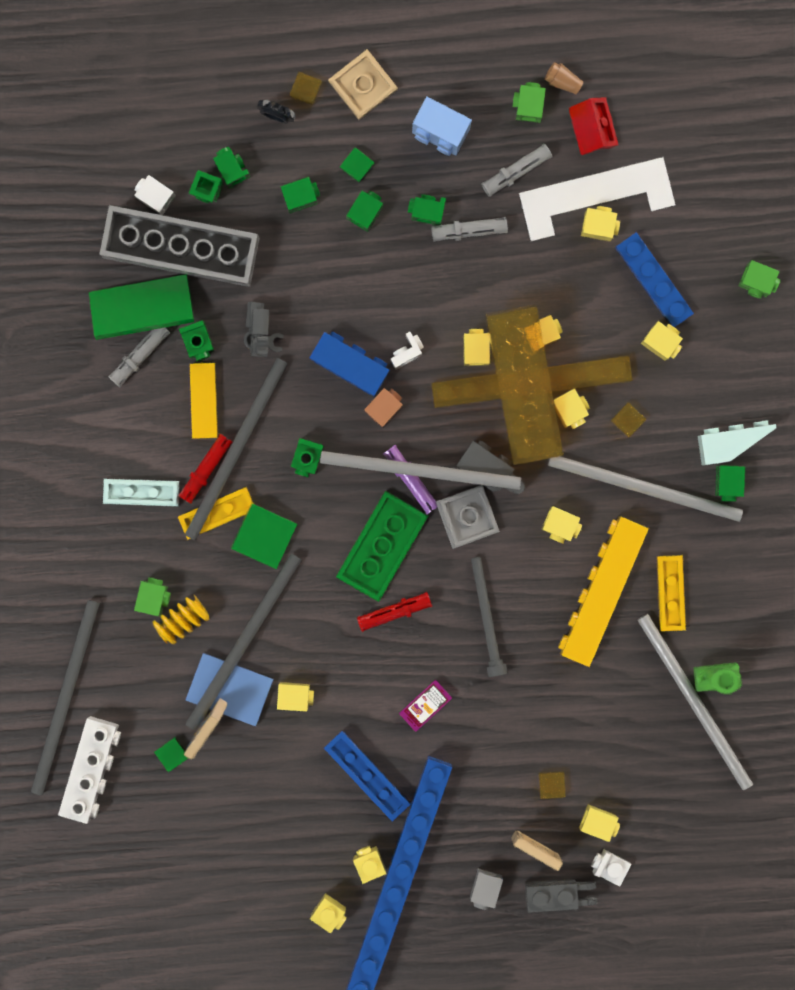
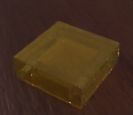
[290,72,322,105]
[611,402,646,438]
[539,771,566,799]

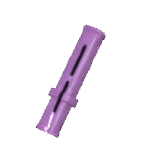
[383,445,437,514]

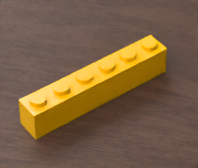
[558,517,649,667]

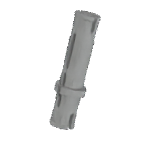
[481,144,553,197]
[431,217,508,242]
[108,328,170,387]

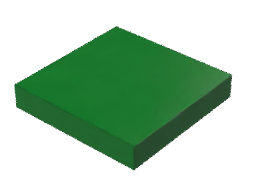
[230,503,297,569]

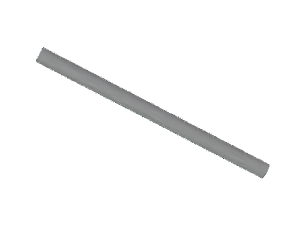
[320,451,521,490]
[548,454,743,522]
[638,614,753,790]

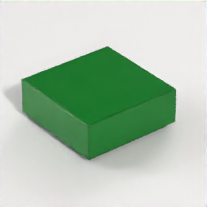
[340,147,375,183]
[154,737,188,773]

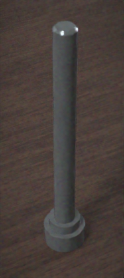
[471,557,508,677]

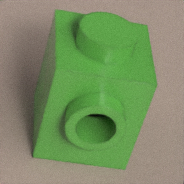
[513,82,546,123]
[738,260,780,299]
[134,577,171,616]

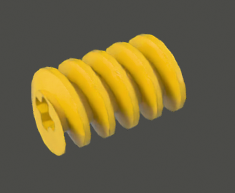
[152,595,210,644]

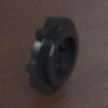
[256,100,296,124]

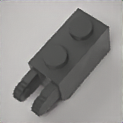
[456,440,525,494]
[525,879,598,913]

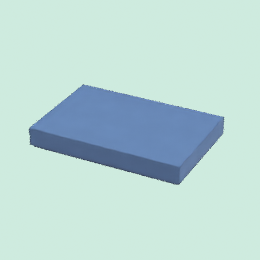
[186,653,273,726]

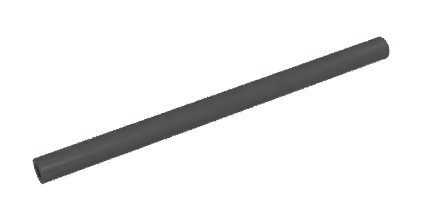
[185,358,288,541]
[185,553,302,731]
[31,600,100,795]

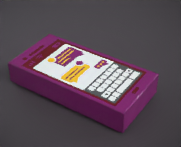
[399,679,452,732]

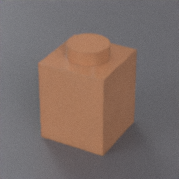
[364,388,403,428]

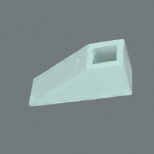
[698,421,776,466]

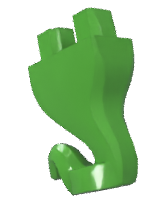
[693,662,742,694]

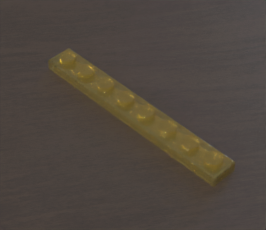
[431,356,632,408]

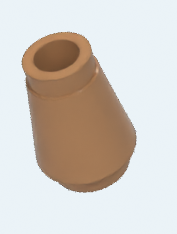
[544,62,583,94]

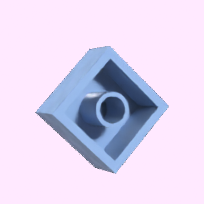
[412,97,472,156]

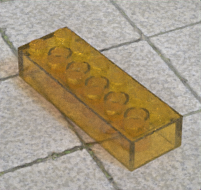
[485,304,563,465]

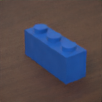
[309,331,390,398]

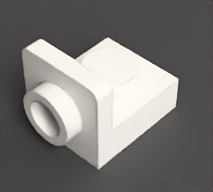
[391,332,424,370]
[591,849,631,886]

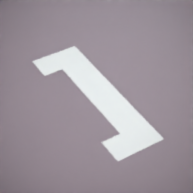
[519,157,675,241]

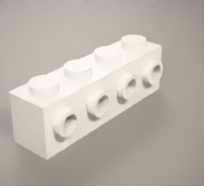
[58,716,121,824]

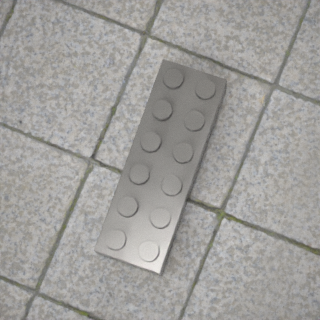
[99,205,260,287]

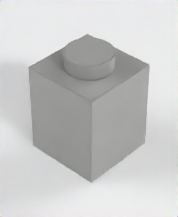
[470,868,503,910]

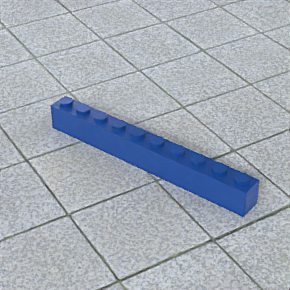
[346,756,452,990]

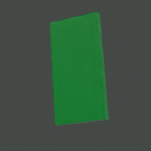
[89,274,194,340]
[336,491,428,602]

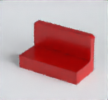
[569,97,619,155]

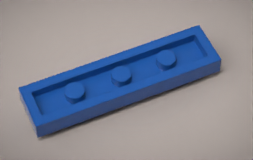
[615,232,694,327]
[324,730,410,821]

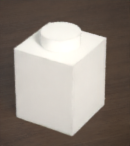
[134,175,176,215]

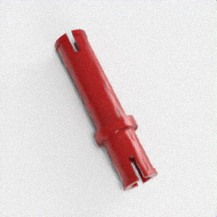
[178,434,233,504]
[357,592,433,632]

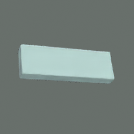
[103,479,180,506]

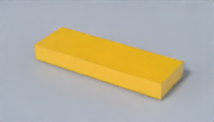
[190,363,218,439]
[178,487,254,540]
[657,555,686,631]

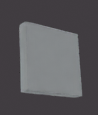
[436,485,500,549]

